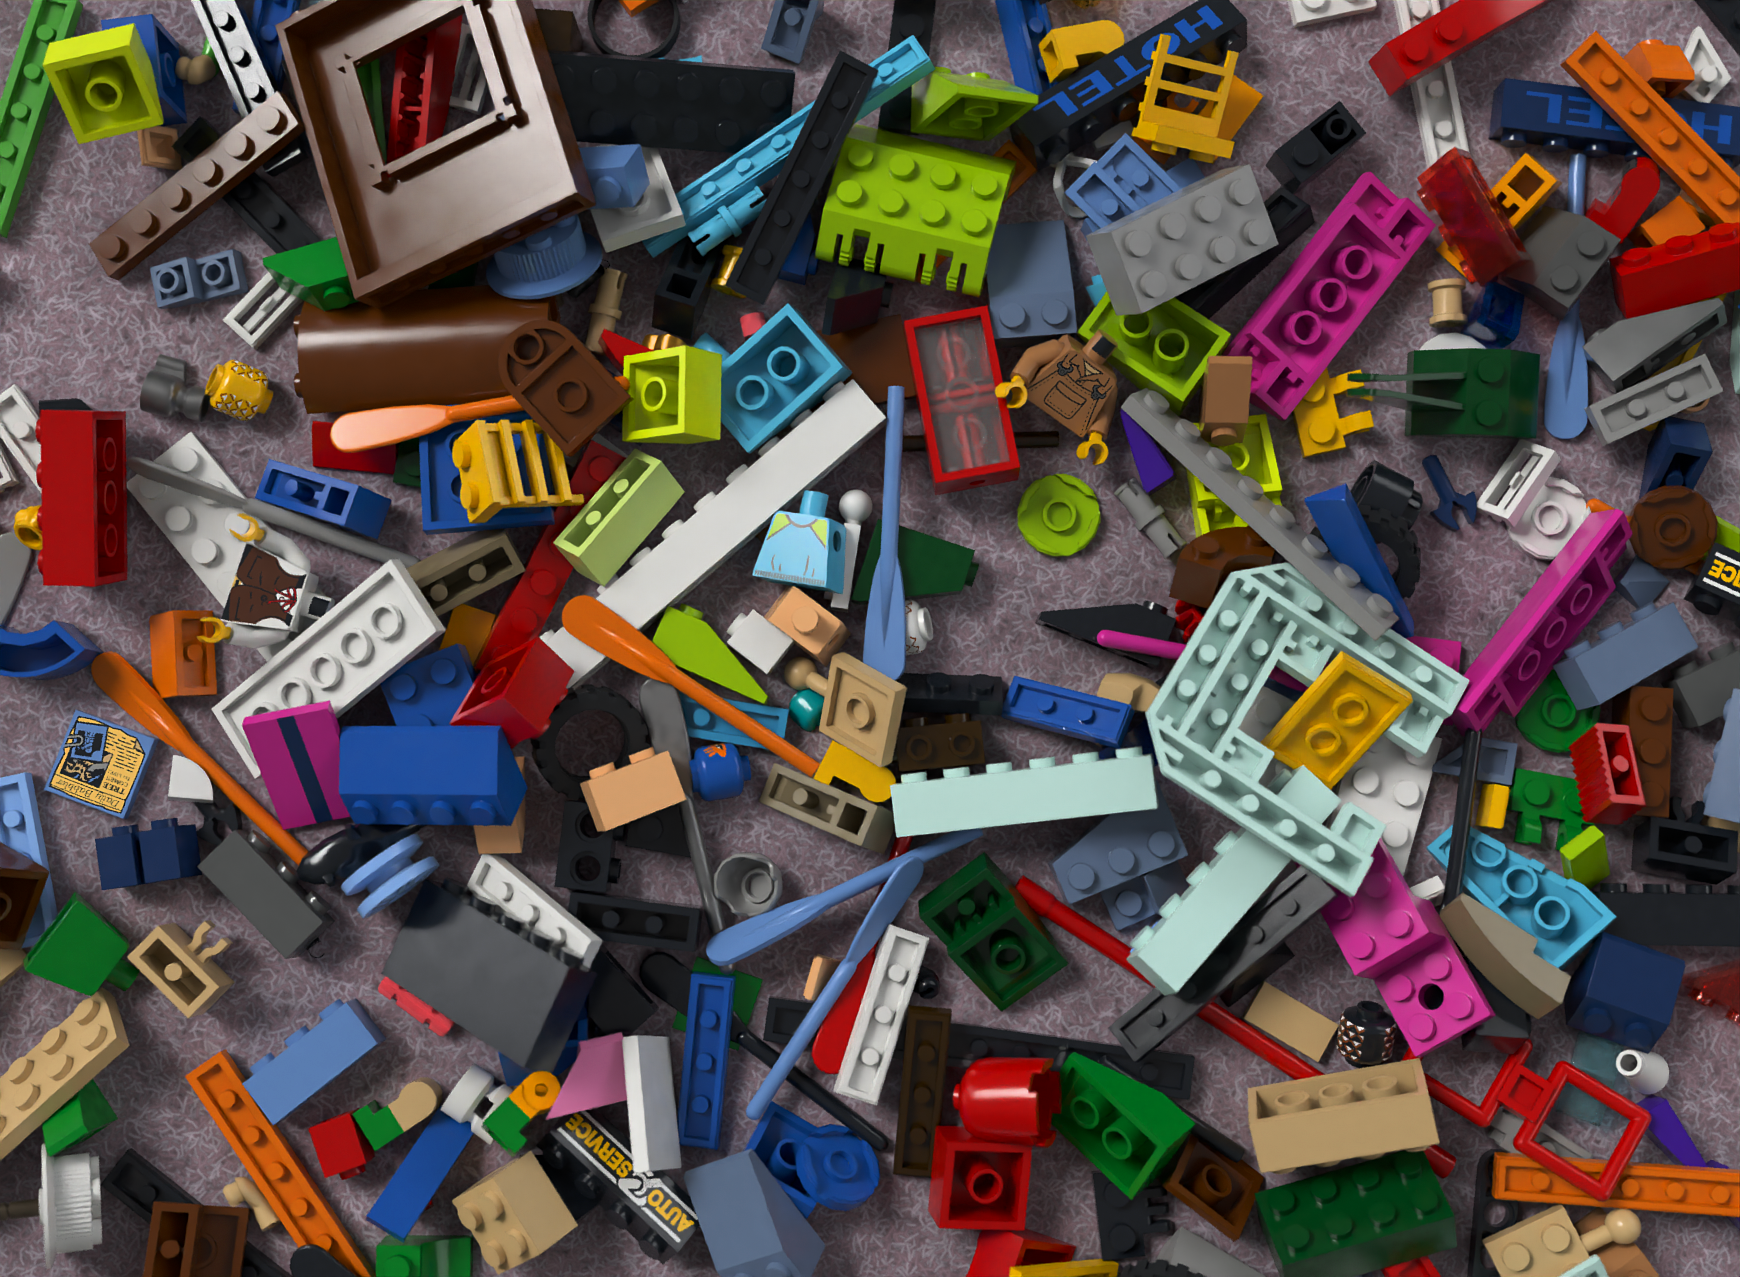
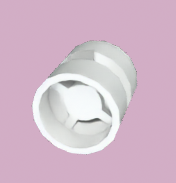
[441,1063,514,1145]

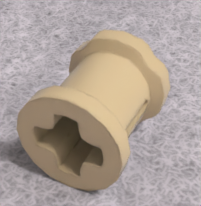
[1428,278,1468,328]

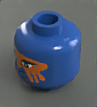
[689,743,751,802]

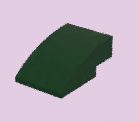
[918,852,1069,1012]

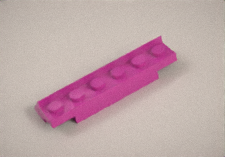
[1221,171,1436,421]
[1449,508,1633,736]

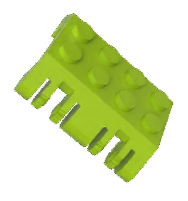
[815,124,1017,298]

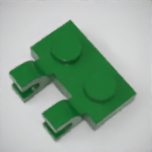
[1506,768,1595,851]

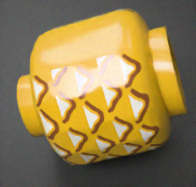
[205,359,273,422]

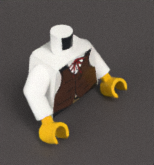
[197,513,335,649]

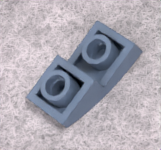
[150,249,249,309]

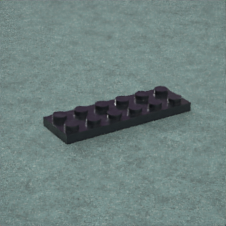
[548,50,795,153]

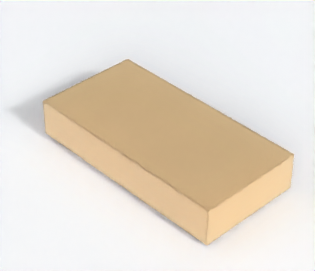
[1242,981,1339,1062]

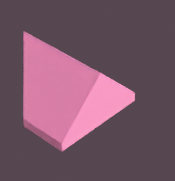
[546,1032,627,1119]

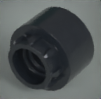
[1350,460,1423,544]

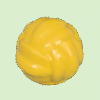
[14,505,42,550]

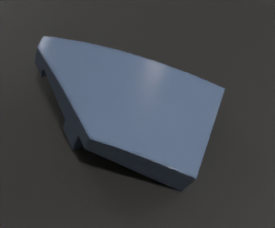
[1432,738,1518,786]

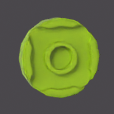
[1017,474,1101,557]

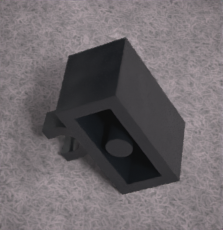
[1631,796,1738,885]

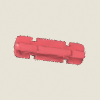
[378,976,455,1037]

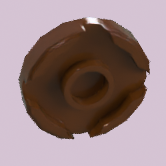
[1628,485,1718,570]

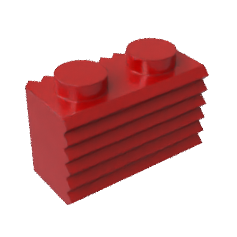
[1568,723,1647,825]

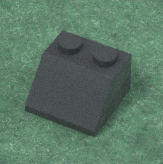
[1493,205,1621,321]

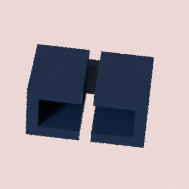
[95,818,202,890]

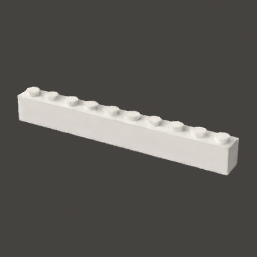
[539,379,887,690]

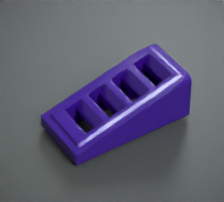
[1120,409,1177,496]

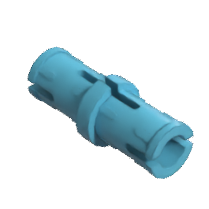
[687,186,767,256]

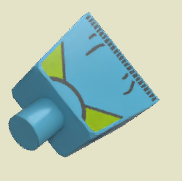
[752,490,846,594]

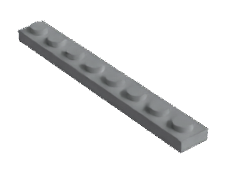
[1120,388,1399,641]

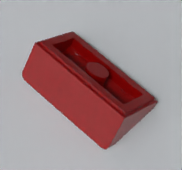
[312,421,400,475]

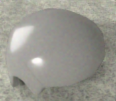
[714,852,783,917]

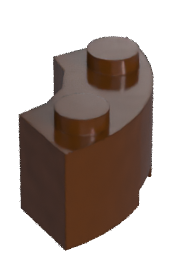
[1169,525,1276,609]

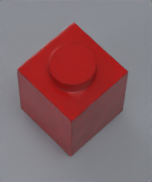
[308,1108,375,1180]

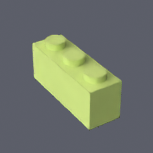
[553,448,685,587]

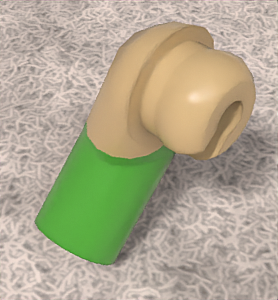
[175,37,220,85]

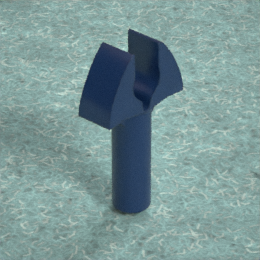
[1421,455,1477,532]

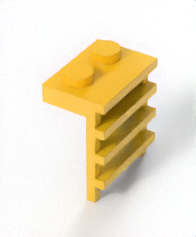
[1131,34,1239,164]
[452,419,584,523]

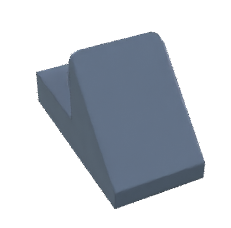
[761,0,824,64]
[1099,860,1189,931]

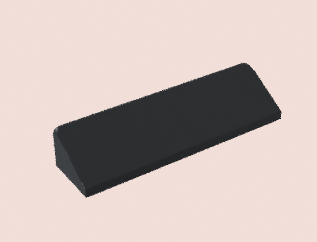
[1175,186,1315,319]

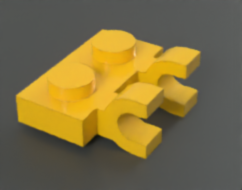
[1292,367,1374,458]

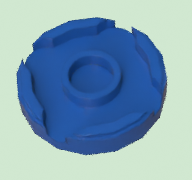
[796,1124,880,1211]

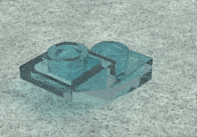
[1556,1030,1624,1127]

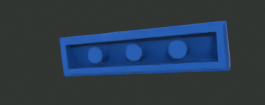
[995,0,1061,95]
[1305,483,1414,639]

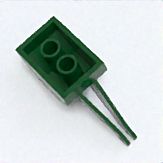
[1347,348,1540,439]

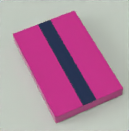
[242,700,351,830]

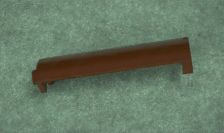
[294,285,561,414]

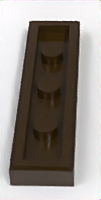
[893,1005,952,1178]

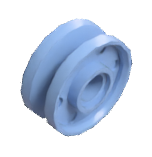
[341,834,439,919]

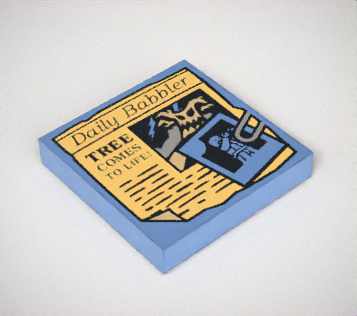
[44,710,159,819]

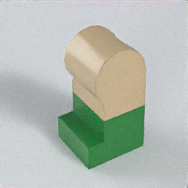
[352,1077,442,1151]

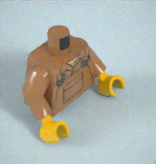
[995,329,1118,465]

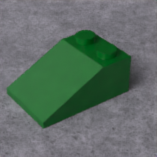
[1051,1052,1196,1200]

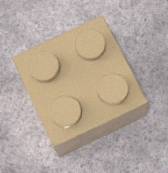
[452,1150,578,1275]

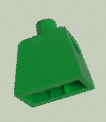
[23,892,140,996]

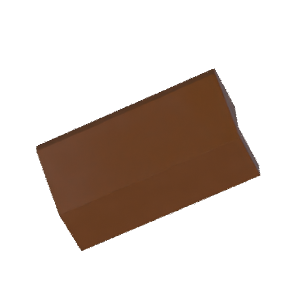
[143,1202,251,1277]

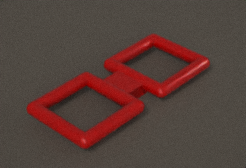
[1401,1039,1652,1202]

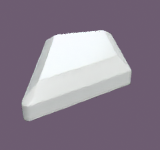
[1680,26,1731,103]

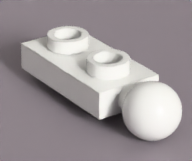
[824,489,873,613]

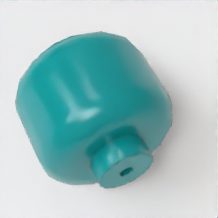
[789,688,825,732]

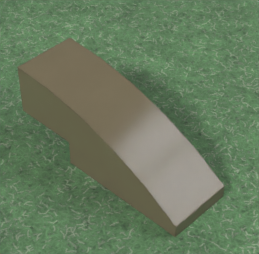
[1439,893,1571,1019]

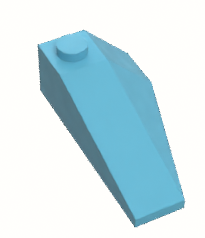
[1426,825,1616,971]

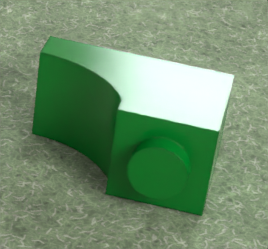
[376,1235,473,1277]

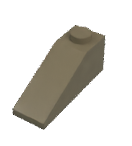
[758,763,895,854]

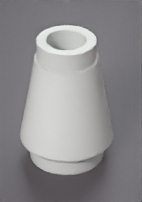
[1616,1050,1669,1094]

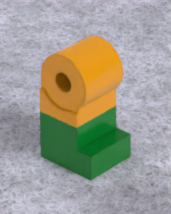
[482,1071,561,1158]

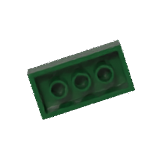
[1254,1150,1457,1277]

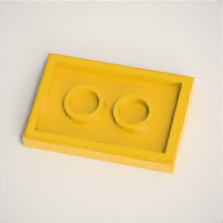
[1260,651,1413,790]

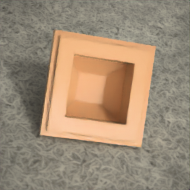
[137,126,182,170]

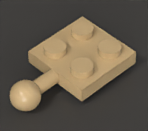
[784,652,907,768]
[1482,1204,1641,1277]

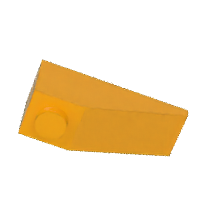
[1436,152,1562,278]

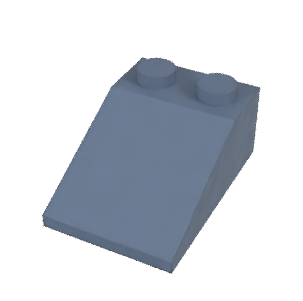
[985,220,1077,349]
[683,1149,825,1277]

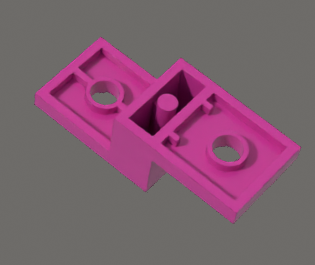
[1294,837,1496,1058]

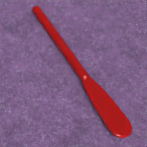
[812,835,914,1075]

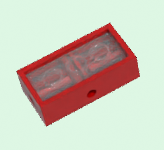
[904,305,1020,495]

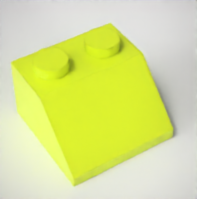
[43,23,164,144]
[622,345,722,444]

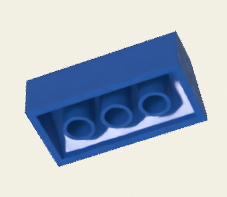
[339,726,528,826]

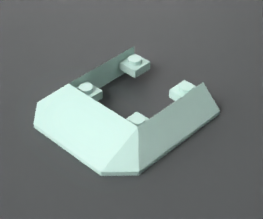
[1145,562,1470,897]

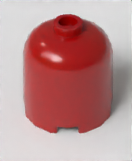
[953,1057,1062,1148]

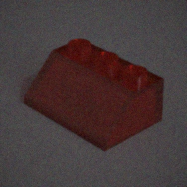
[1417,147,1532,287]

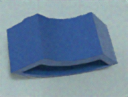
[0,620,104,680]

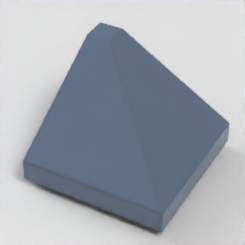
[1613,554,1670,609]

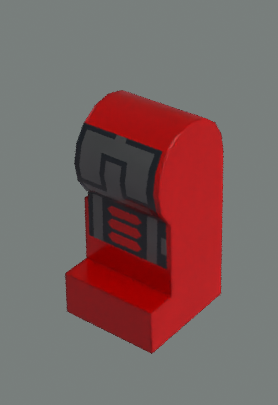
[1585,157,1660,244]

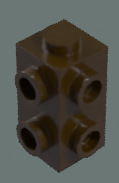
[891,713,985,772]

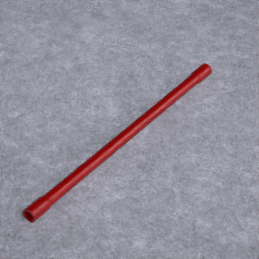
[1015,875,1456,1179]

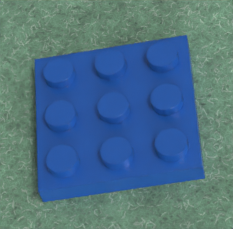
[419,404,555,535]

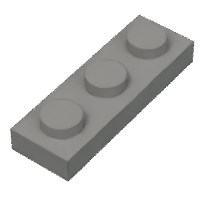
[1584,354,1724,447]

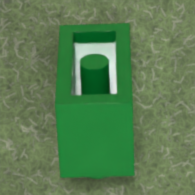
[263,237,359,311]
[42,1079,118,1157]

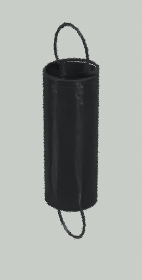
[567,260,610,298]

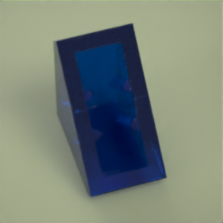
[1460,277,1524,349]

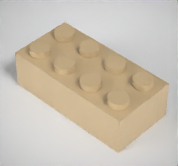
[1248,1058,1440,1174]

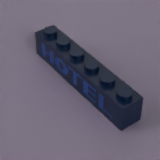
[1489,78,1740,170]

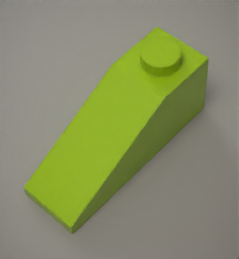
[652,603,769,705]

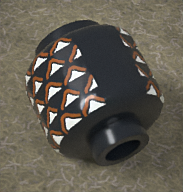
[1336,1001,1396,1068]

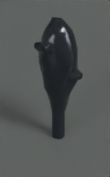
[296,824,427,887]

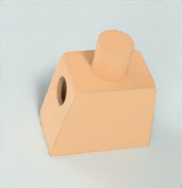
[764,586,851,667]

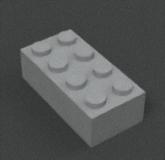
[1086,164,1278,316]

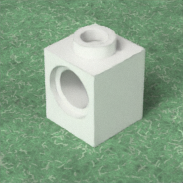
[727,609,794,676]

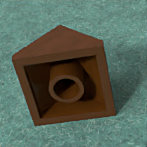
[1157,1133,1264,1242]

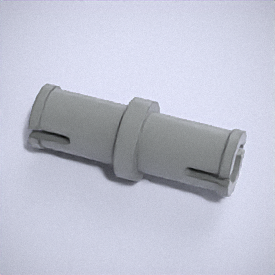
[1114,477,1187,560]

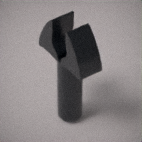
[193,800,242,846]

